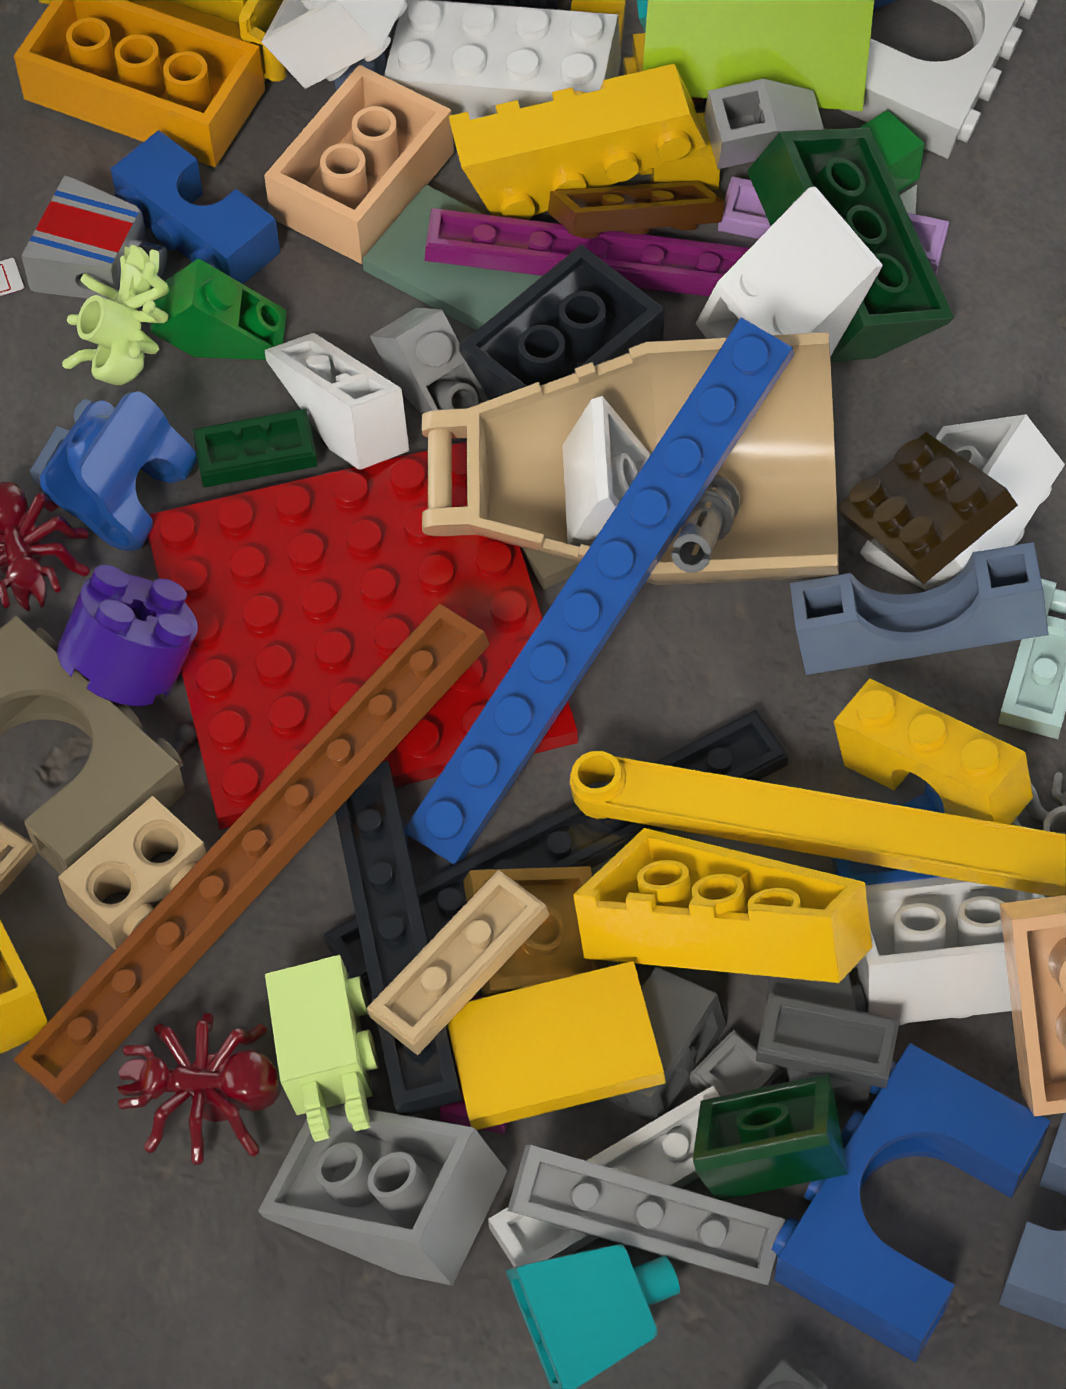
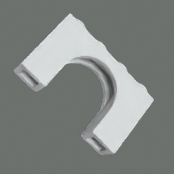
[841,0,1039,159]

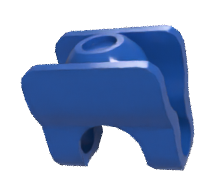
[40,391,197,551]

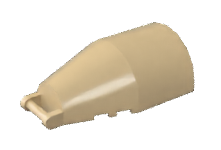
[422,332,839,585]

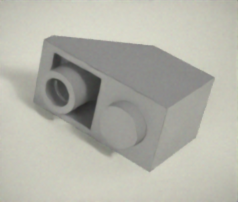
[704,79,824,169]
[370,308,489,415]

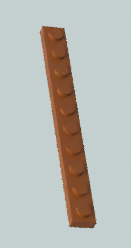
[13,603,490,1105]

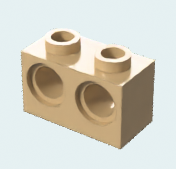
[58,796,206,950]

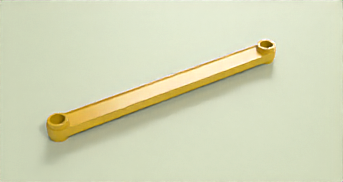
[570,751,1066,897]

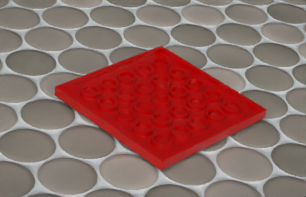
[148,441,578,830]

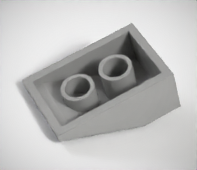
[258,1104,507,1286]

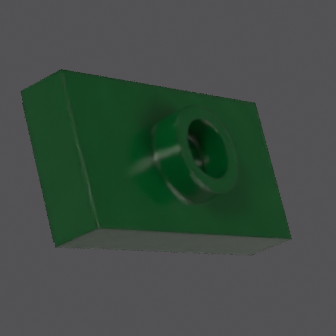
[192,408,318,488]

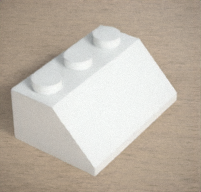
[860,414,1065,591]
[854,877,1045,1025]

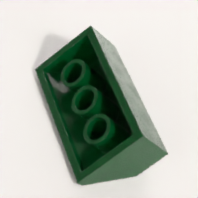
[747,127,954,363]

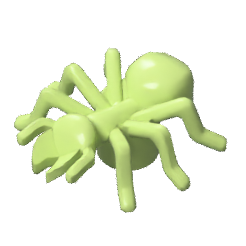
[62,245,169,386]

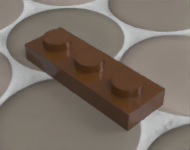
[548,180,725,239]

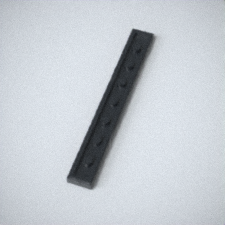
[324,709,788,987]

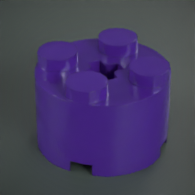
[57,565,198,706]

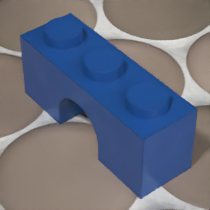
[110,130,280,284]

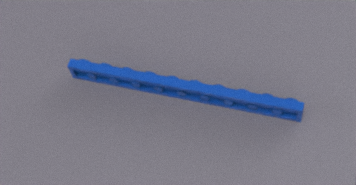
[405,317,794,866]

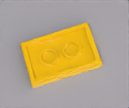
[447,961,666,1130]

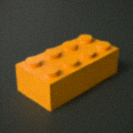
[14,0,265,168]

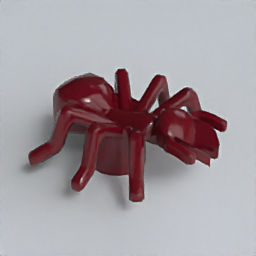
[0,482,90,612]
[117,1013,281,1165]

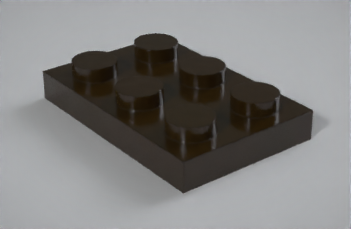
[837,432,1018,585]

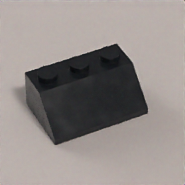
[459,244,665,400]

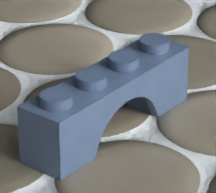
[790,542,1049,675]

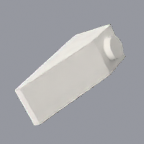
[265,333,409,470]

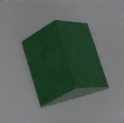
[693,1074,848,1200]

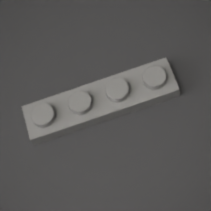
[507,1145,785,1285]

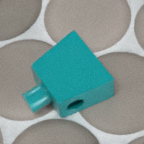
[505,1244,680,1389]

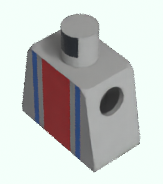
[21,175,167,300]

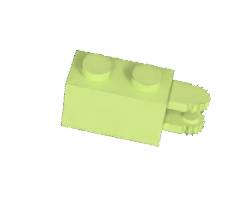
[265,955,379,1142]

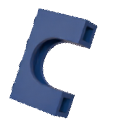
[771,1043,1051,1363]

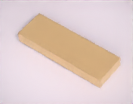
[366,870,549,1055]

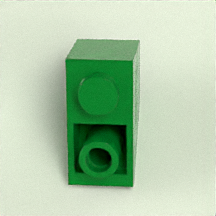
[150,258,287,360]

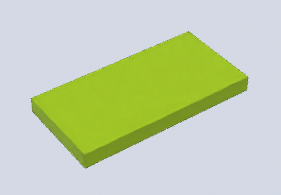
[643,0,874,112]

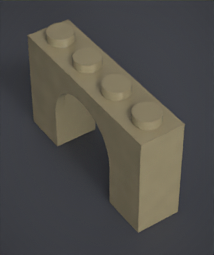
[0,616,186,875]

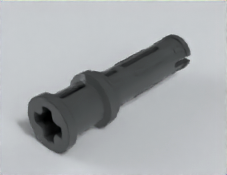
[671,475,740,573]

